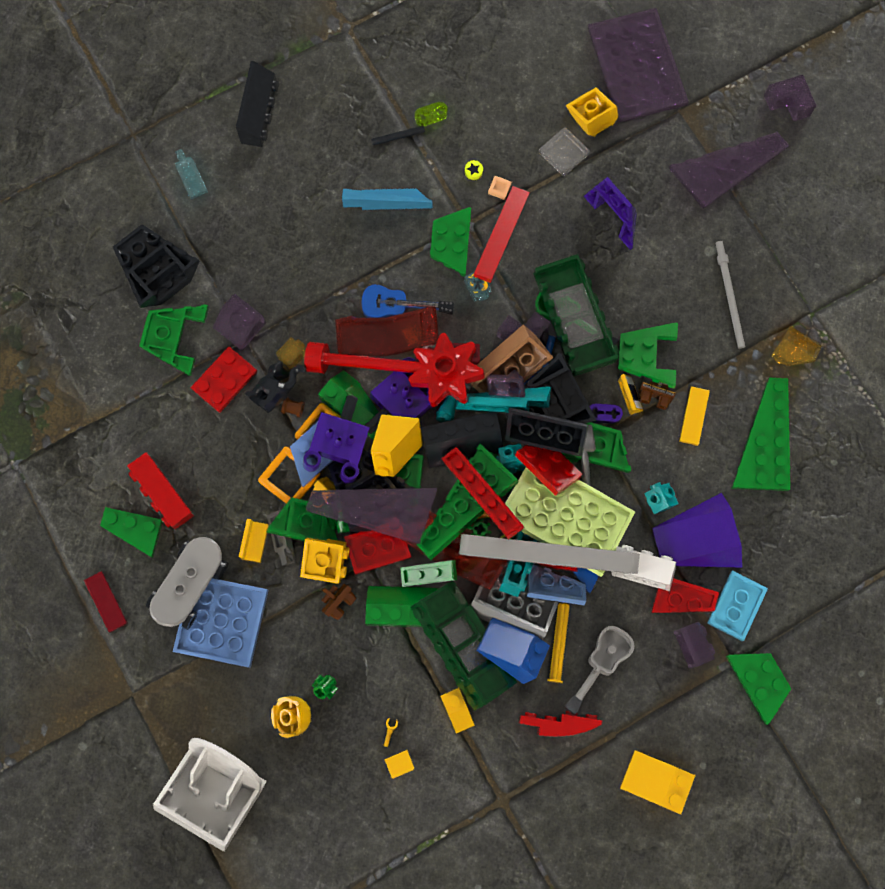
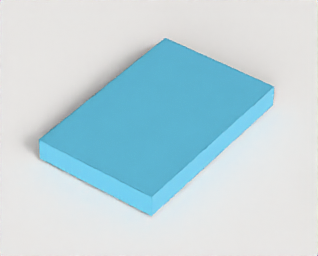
[707,570,768,641]

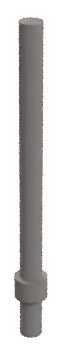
[716,241,745,349]

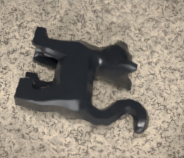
[244,360,306,413]

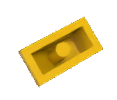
[440,688,475,734]

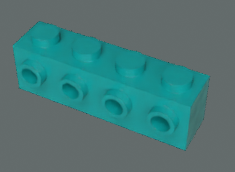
[499,531,537,597]

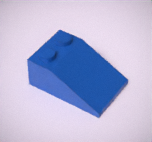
[476,618,550,684]

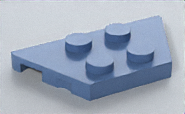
[290,422,333,487]

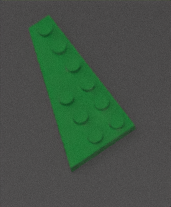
[731,377,790,491]
[417,444,519,560]

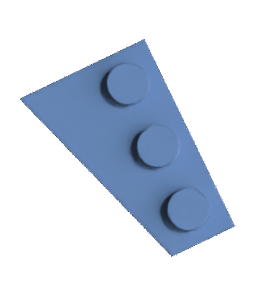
[527,563,586,605]

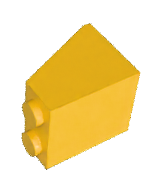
[371,414,423,477]

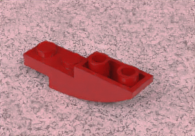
[519,711,602,736]

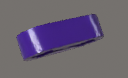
[590,404,623,424]

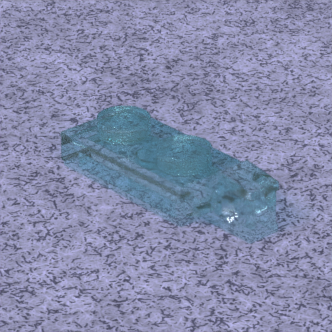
[175,149,208,200]

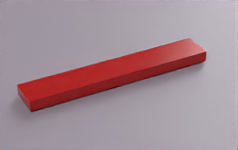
[473,186,530,283]
[441,447,524,540]

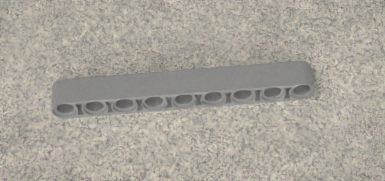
[459,534,640,574]

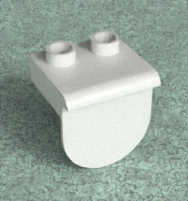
[153,738,266,852]

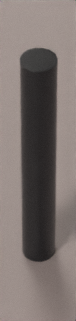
[371,125,425,146]

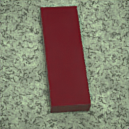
[84,571,128,633]

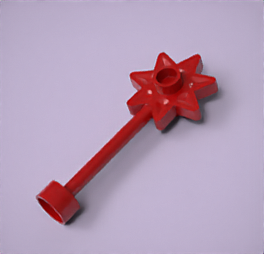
[304,333,485,407]

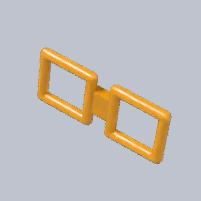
[258,403,340,503]

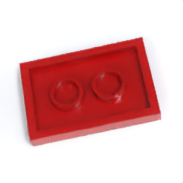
[190,347,258,413]
[515,445,583,496]
[344,520,411,575]

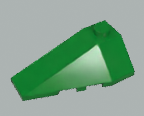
[318,370,379,441]

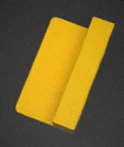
[239,519,269,563]

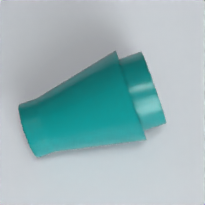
[436,395,457,423]

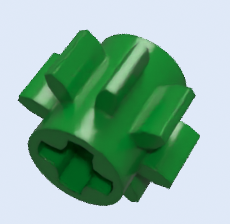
[468,518,492,537]
[312,674,338,700]

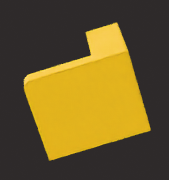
[385,750,414,779]

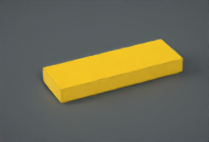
[679,386,710,446]

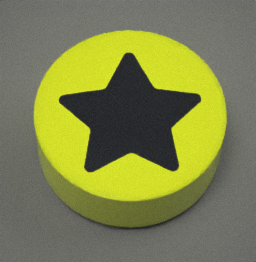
[465,160,483,180]

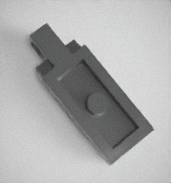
[267,510,296,566]

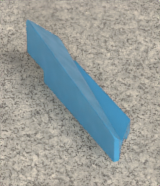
[342,189,432,210]

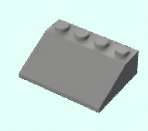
[471,558,559,640]

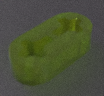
[415,102,448,126]

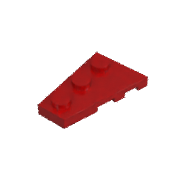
[651,578,719,613]

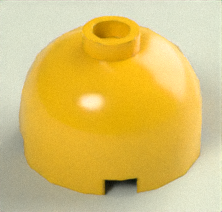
[271,696,311,738]

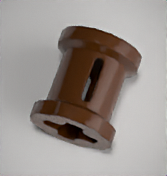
[281,397,305,418]

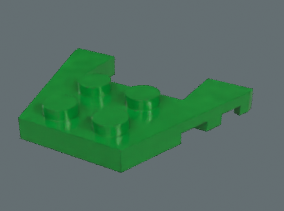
[139,304,209,376]
[618,323,678,389]

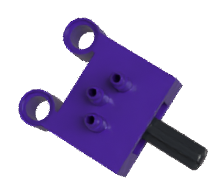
[364,357,442,434]
[303,395,370,484]

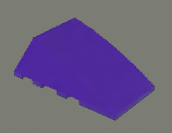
[584,177,637,250]
[652,493,742,568]

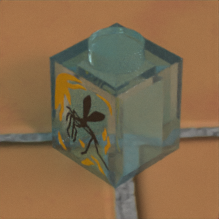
[464,272,491,302]

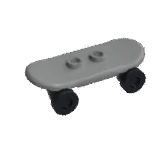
[146,537,229,630]

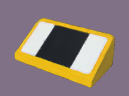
[618,374,643,415]

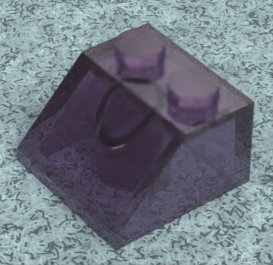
[213,294,266,351]
[674,622,715,669]

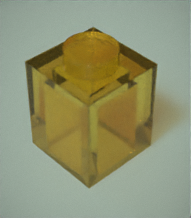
[276,337,306,370]

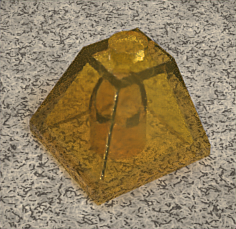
[771,326,822,366]

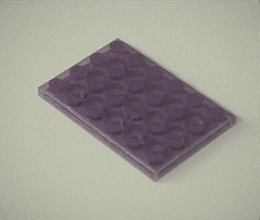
[588,8,689,122]

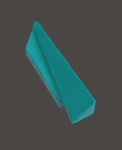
[455,387,551,413]

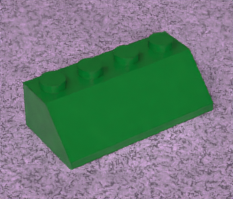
[365,586,445,628]

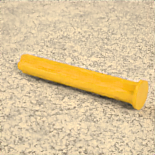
[547,603,570,683]

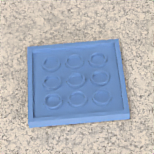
[173,578,269,668]

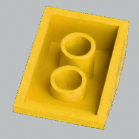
[620,750,695,814]

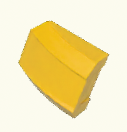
[566,88,618,137]

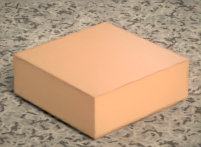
[488,176,512,200]

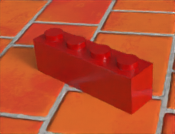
[127,452,194,530]

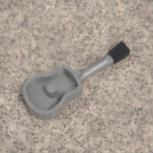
[565,626,635,714]

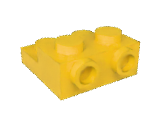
[300,538,349,584]

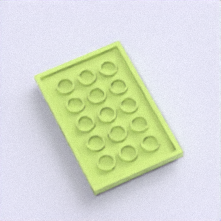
[505,467,635,577]

